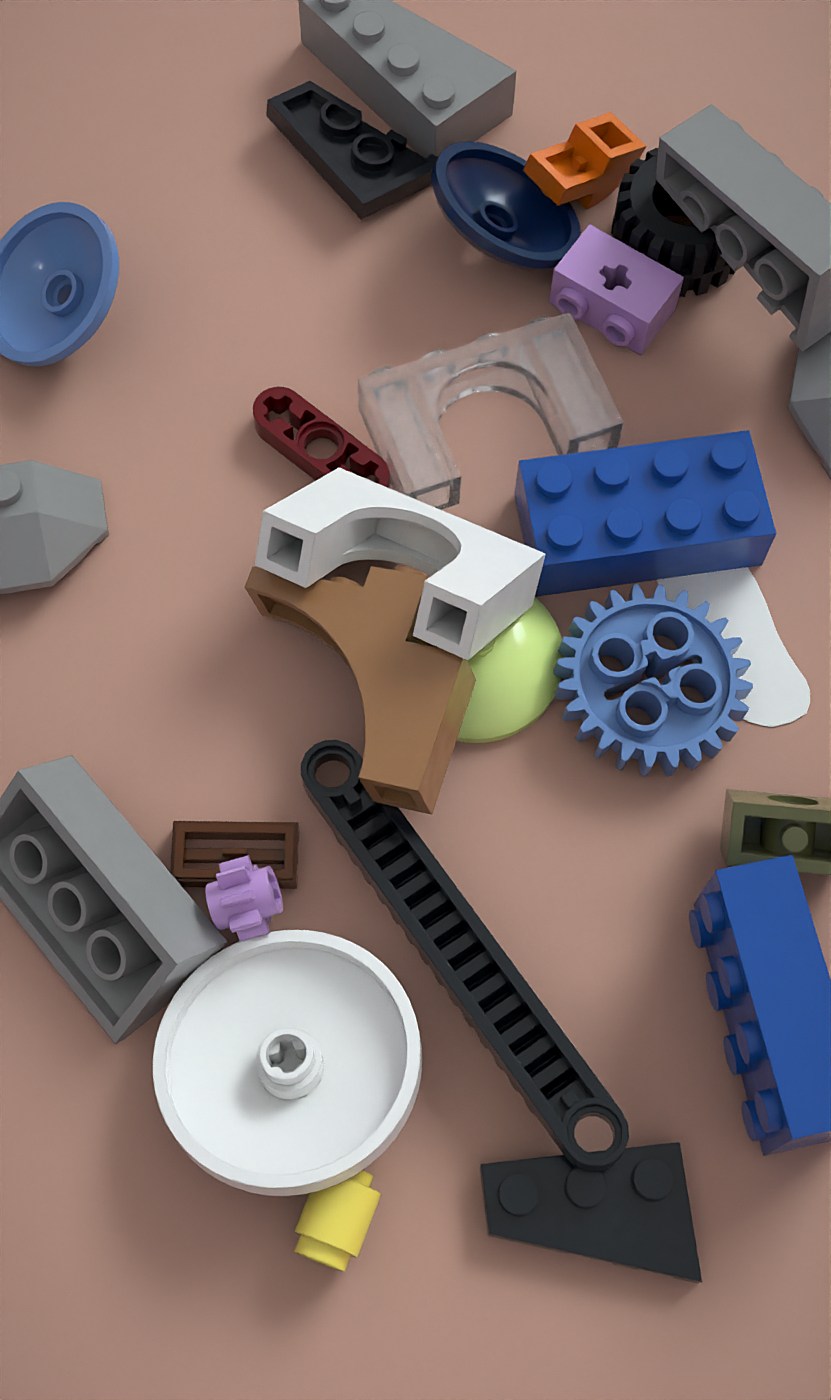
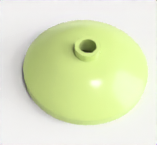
[427,597,564,743]

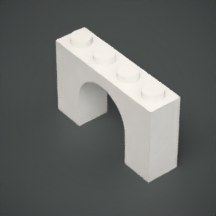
[254,468,546,660]

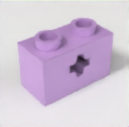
[549,224,684,355]

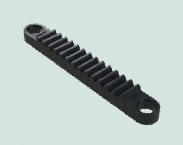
[301,740,629,1172]

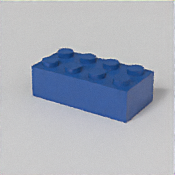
[514,430,777,597]
[689,854,831,1156]

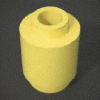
[294,1170,381,1272]

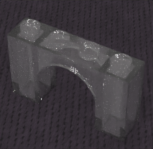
[358,312,624,510]

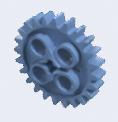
[553,584,753,776]

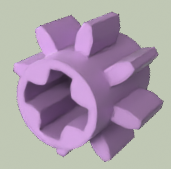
[205,855,283,941]

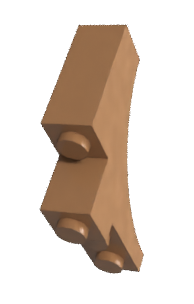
[245,566,476,815]

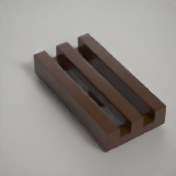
[170,821,299,889]

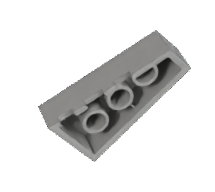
[298,0,517,158]
[656,104,831,352]

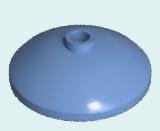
[0,202,119,367]

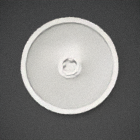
[153,930,422,1196]

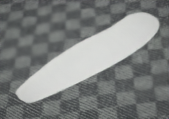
[657,567,810,728]

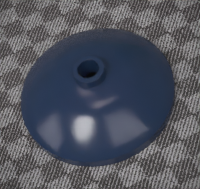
[431,141,581,269]

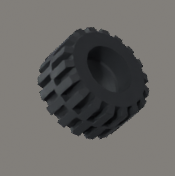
[611,148,736,297]

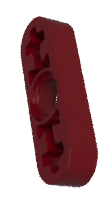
[253,387,390,488]

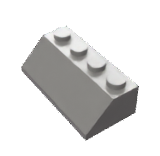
[0,755,228,1044]

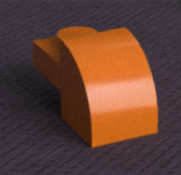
[523,112,646,209]

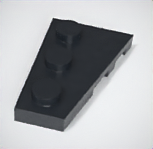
[266,81,438,219]
[480,1142,702,1283]

